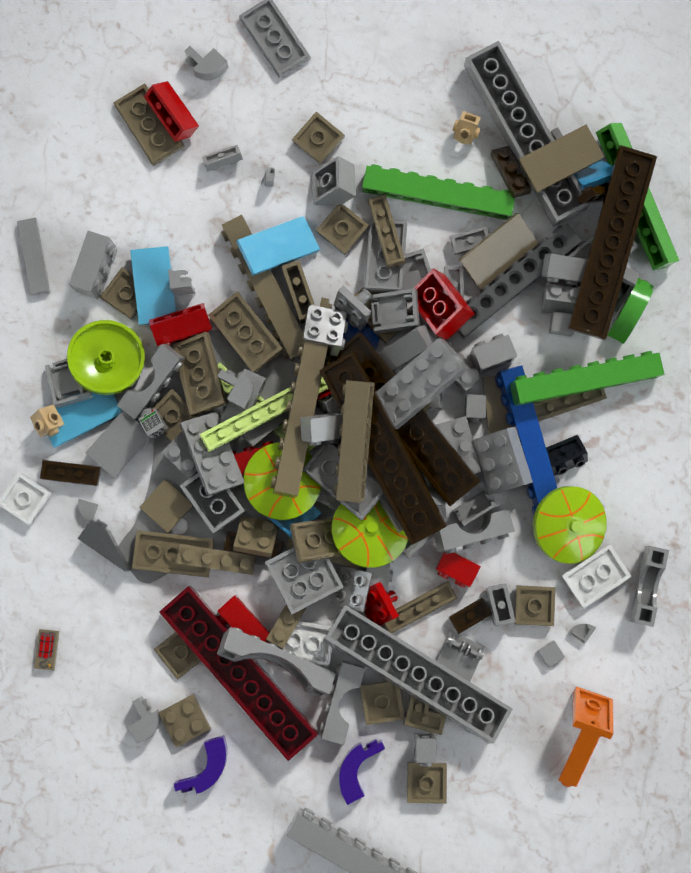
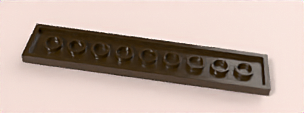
[568,145,657,340]
[331,331,481,506]
[319,351,447,545]

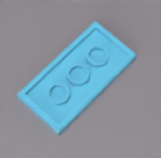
[236,216,320,276]
[130,246,176,326]
[48,393,122,448]

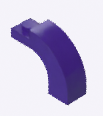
[174,735,228,794]
[339,739,385,805]

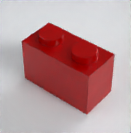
[435,551,481,589]

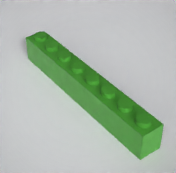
[595,123,680,271]
[362,164,515,220]
[510,351,665,406]

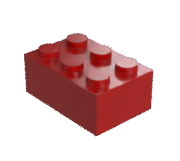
[411,268,475,340]

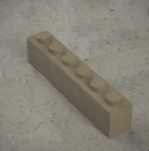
[334,380,374,503]

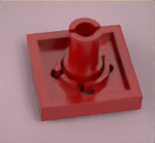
[364,581,399,626]

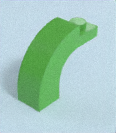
[607,278,654,344]

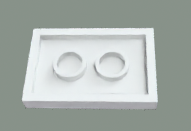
[561,544,632,609]
[283,621,332,666]

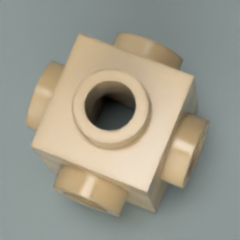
[452,111,481,145]
[30,404,64,437]

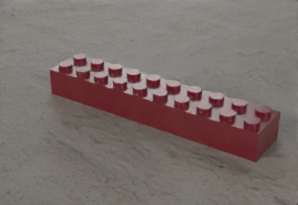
[159,586,318,761]

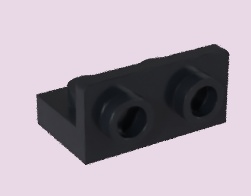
[546,435,588,476]

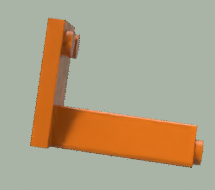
[558,686,614,787]

